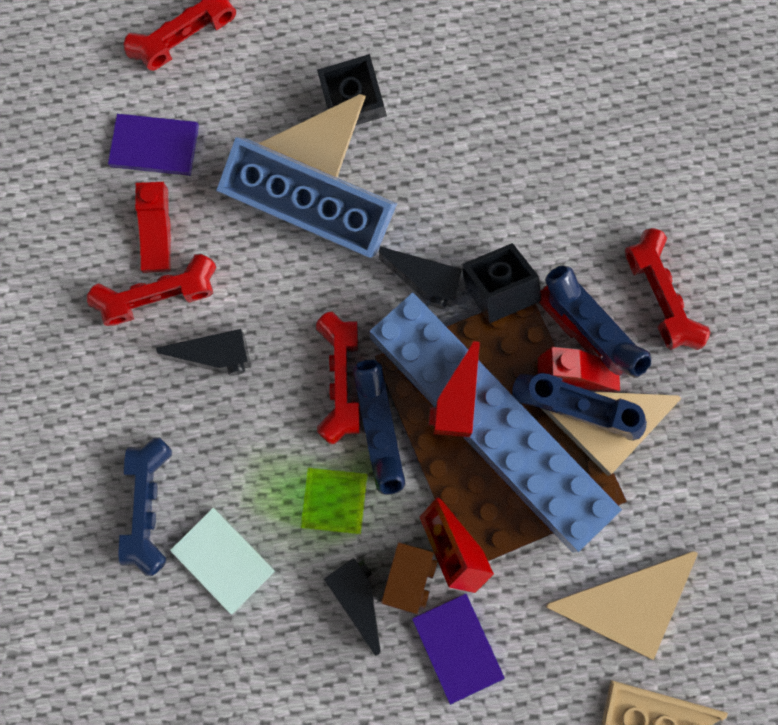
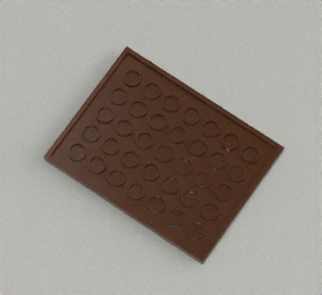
[374,304,627,561]

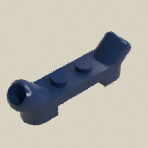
[545,265,652,378]
[353,360,406,495]
[512,373,647,441]
[118,437,172,576]

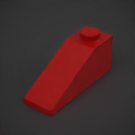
[429,341,480,437]
[538,347,620,393]
[419,498,494,593]

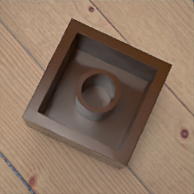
[381,542,438,614]

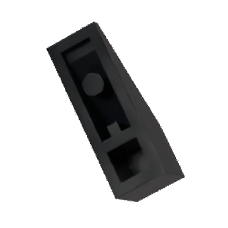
[379,246,462,309]
[156,329,251,376]
[324,558,381,656]

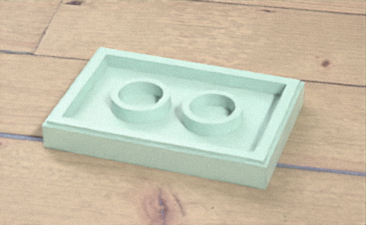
[170,508,275,615]

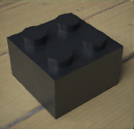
[317,54,387,126]
[461,243,541,323]

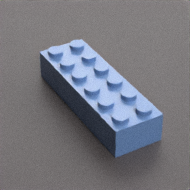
[216,137,397,258]

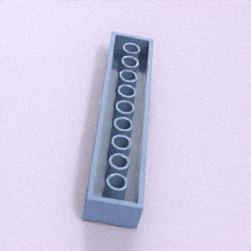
[370,292,622,553]

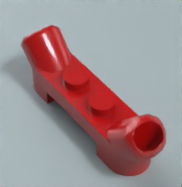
[124,0,236,71]
[625,228,710,350]
[86,253,216,326]
[316,311,360,444]

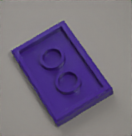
[108,113,199,176]
[412,593,505,705]

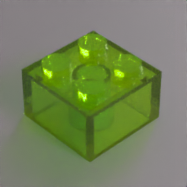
[300,468,368,536]

